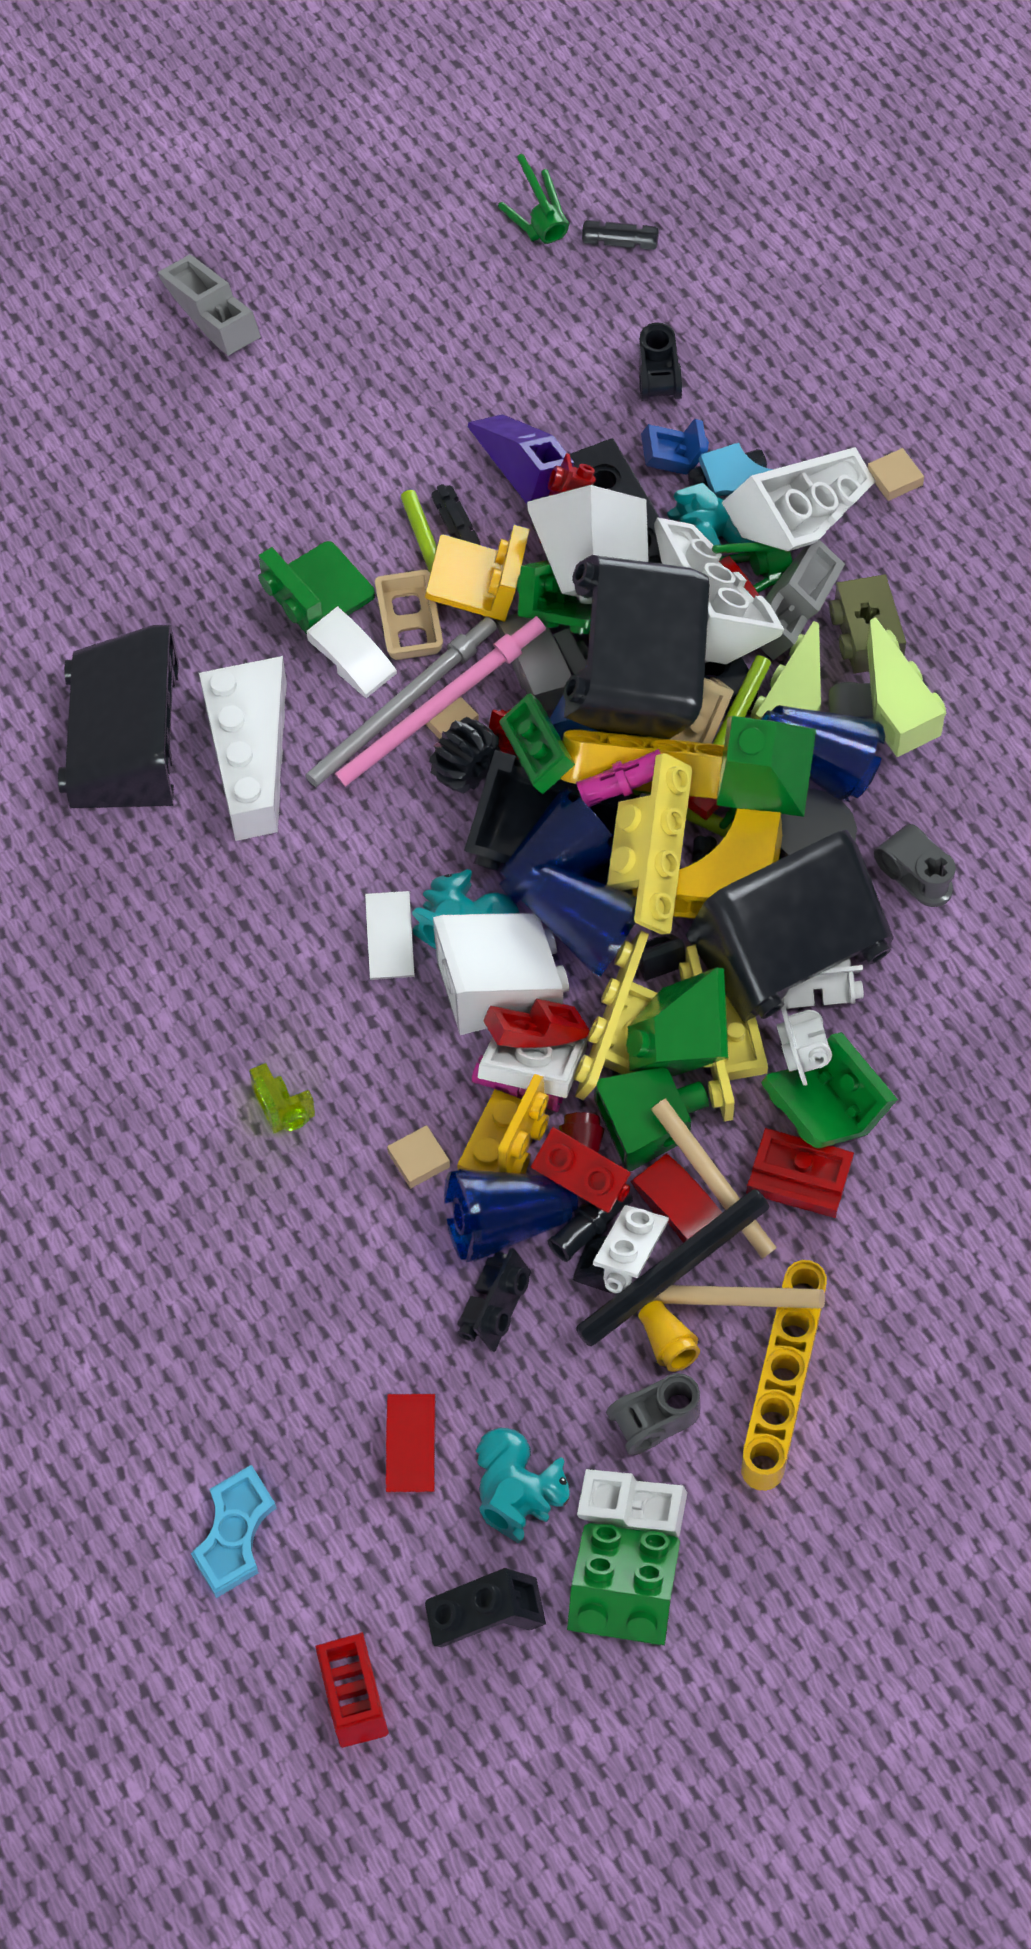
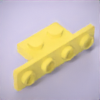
[607,753,692,935]
[574,930,658,1100]
[679,945,768,1122]

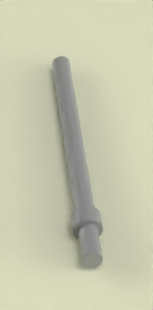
[305,617,497,787]

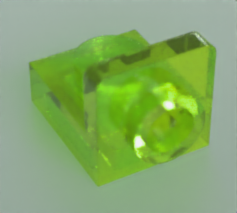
[249,1063,315,1134]

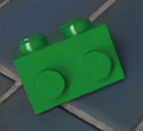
[258,541,375,635]
[517,560,592,634]
[761,1032,898,1148]
[567,1523,680,1646]

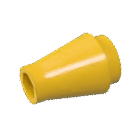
[638,1300,700,1372]

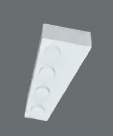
[199,656,287,841]

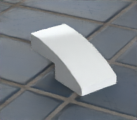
[307,606,397,698]
[365,891,415,980]
[577,1469,687,1538]

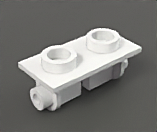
[782,959,864,1010]
[776,1004,832,1086]
[593,1205,669,1293]

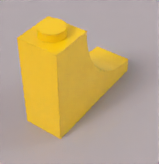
[633,808,783,919]

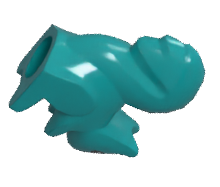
[667,483,755,545]
[412,869,520,949]
[476,1427,570,1543]

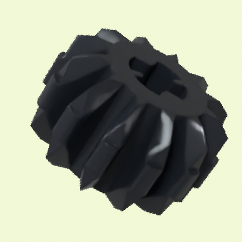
[429,717,501,794]

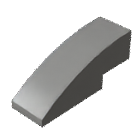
[158,254,261,356]
[760,539,845,660]
[495,613,571,711]

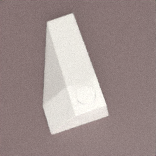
[722,447,876,551]
[654,517,784,664]

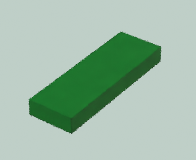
[499,693,575,794]

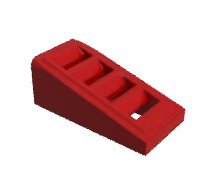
[315,1632,389,1748]

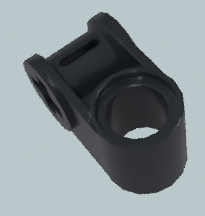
[639,322,682,401]

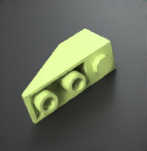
[867,617,946,757]
[751,621,821,729]

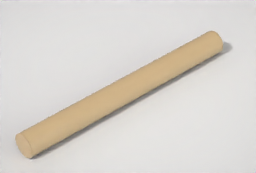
[651,1098,777,1259]
[649,1285,825,1308]

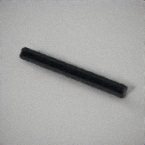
[576,1189,770,1346]

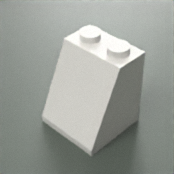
[527,485,648,604]
[433,913,569,1035]

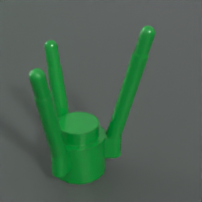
[498,154,570,244]
[712,542,792,593]

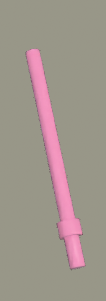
[335,616,546,787]

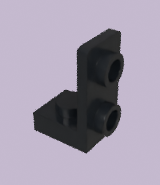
[425,1568,546,1648]

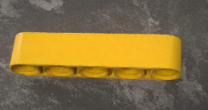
[560,730,724,799]
[741,1260,827,1491]

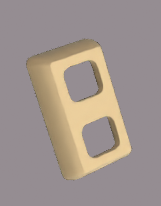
[375,570,443,660]

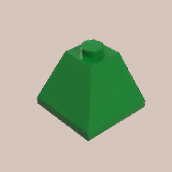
[716,716,816,817]
[626,967,728,1076]

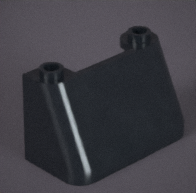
[563,555,710,739]
[58,624,179,809]
[464,750,649,909]
[686,830,894,1022]

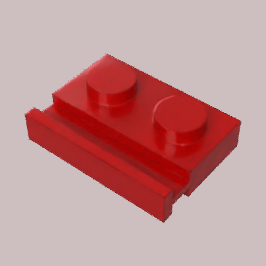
[746,1128,854,1218]

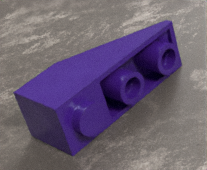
[467,414,574,506]

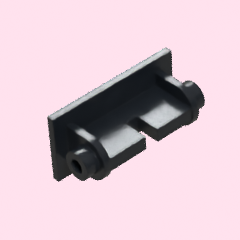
[457,1248,531,1352]

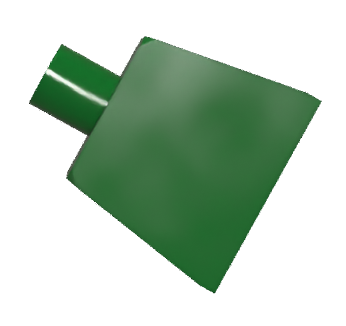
[594,1067,709,1171]

